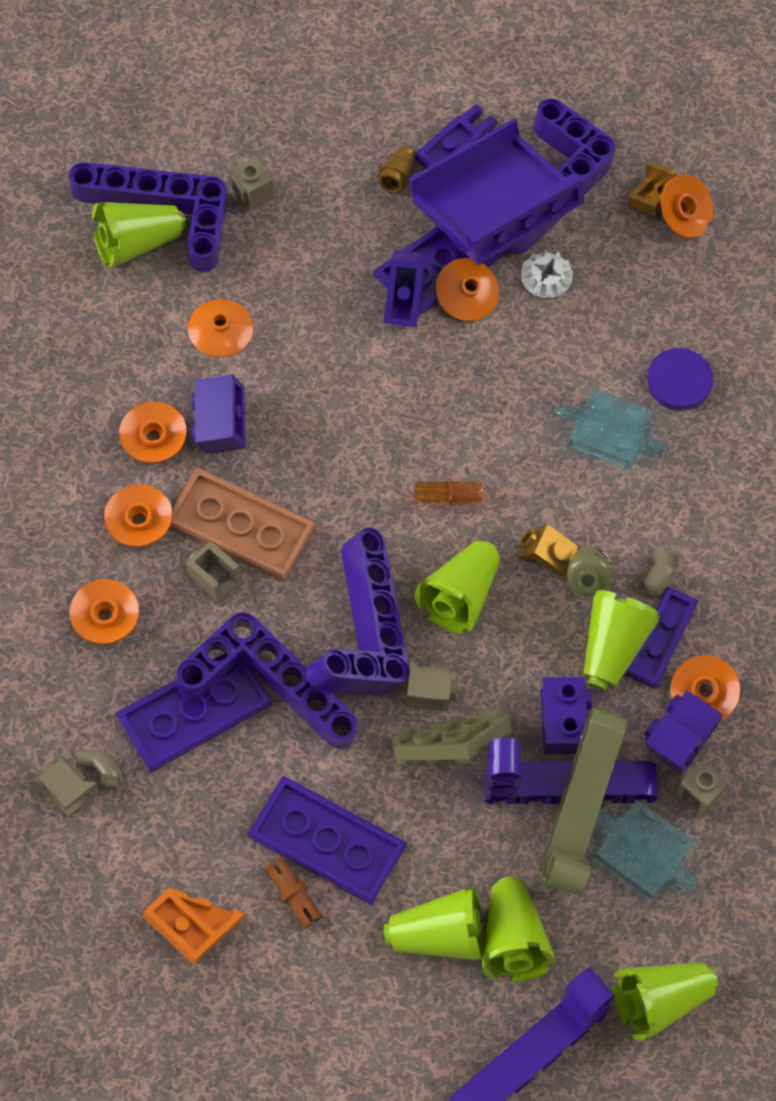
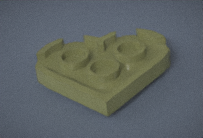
[392,709,513,764]

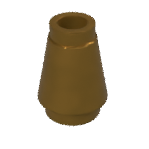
[378,146,415,193]

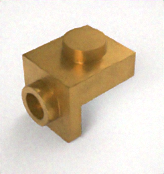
[628,161,676,216]
[517,524,578,576]

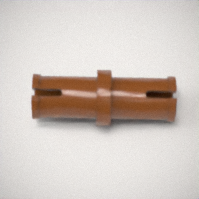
[264,856,323,929]

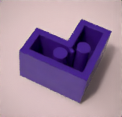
[644,690,722,775]

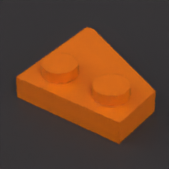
[142,888,244,965]

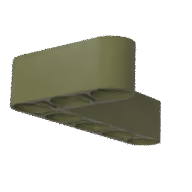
[539,707,628,896]

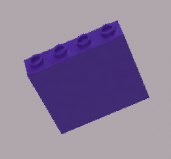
[408,118,585,265]

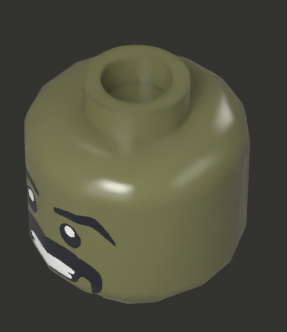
[567,547,612,597]

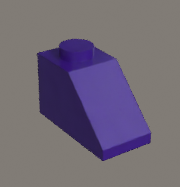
[384,249,427,327]

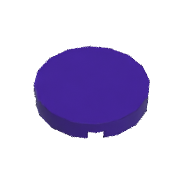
[647,348,713,410]

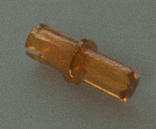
[414,478,483,505]

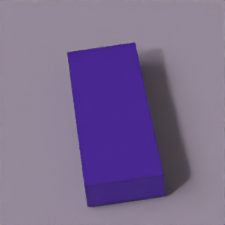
[625,586,699,689]

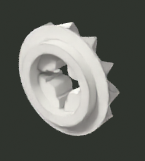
[521,249,573,298]

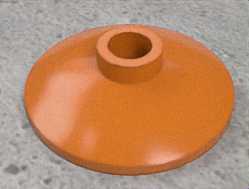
[661,174,713,238]
[435,258,499,322]
[188,299,253,357]
[119,402,187,464]
[104,484,173,548]
[69,579,139,645]
[670,655,741,721]

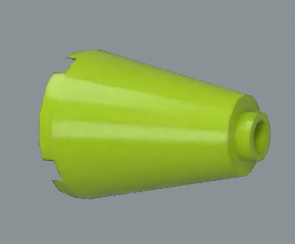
[92,202,186,268]
[414,541,500,634]
[583,590,660,691]
[482,877,555,982]
[384,887,485,961]
[612,962,718,1042]

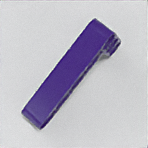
[507,98,616,254]
[69,162,227,272]
[306,527,409,695]
[176,612,358,749]
[484,738,658,804]
[449,967,616,1101]

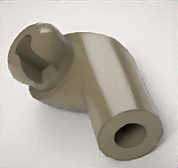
[644,547,674,597]
[76,749,121,788]

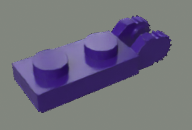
[415,104,498,168]

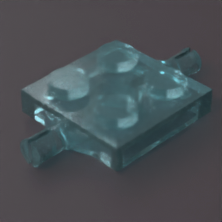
[556,388,667,470]
[594,800,699,900]

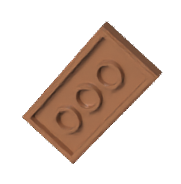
[170,467,316,582]

